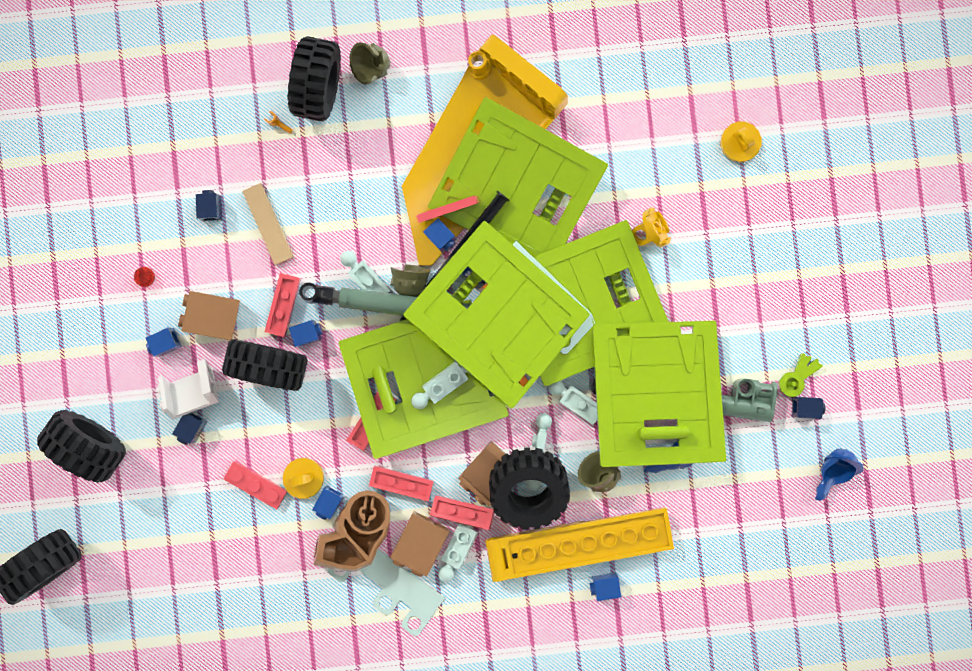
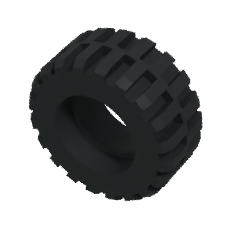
[287,36,341,122]
[222,339,308,391]
[37,410,126,483]
[489,447,570,530]
[0,529,82,605]

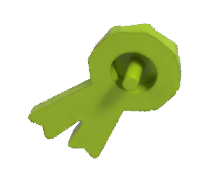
[778,353,823,397]

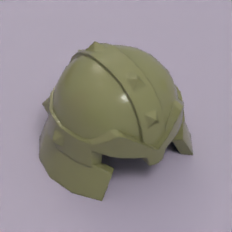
[349,42,391,85]
[390,264,431,297]
[577,451,621,492]

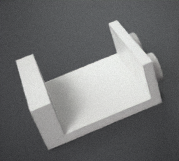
[157,359,219,420]

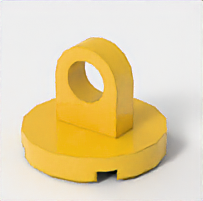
[720,121,762,163]
[632,207,671,248]
[283,457,324,499]

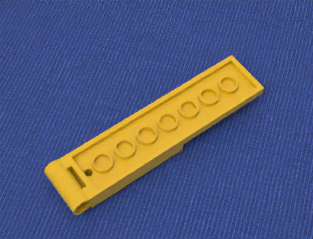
[485,507,674,582]

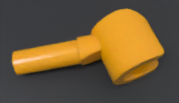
[264,111,293,134]

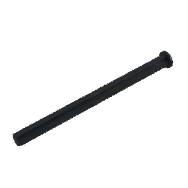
[399,190,510,321]

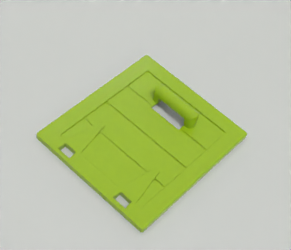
[428,97,608,257]
[533,220,669,386]
[403,221,590,409]
[338,299,508,459]
[592,320,726,467]

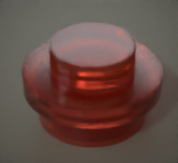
[134,267,155,287]

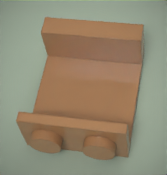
[178,290,240,340]
[458,440,506,506]
[390,511,450,577]

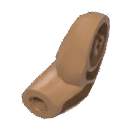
[313,490,390,572]

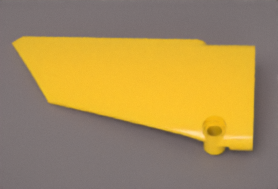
[401,34,568,266]

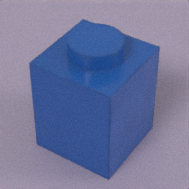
[423,218,457,253]
[289,320,323,348]
[145,327,182,357]
[312,485,345,520]
[589,572,622,601]

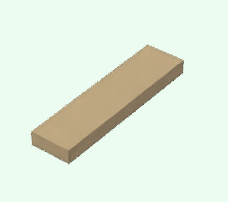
[242,183,295,266]

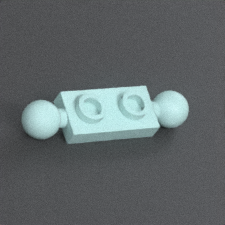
[340,250,390,293]
[411,362,468,409]
[548,380,597,425]
[526,413,552,491]
[438,524,479,582]

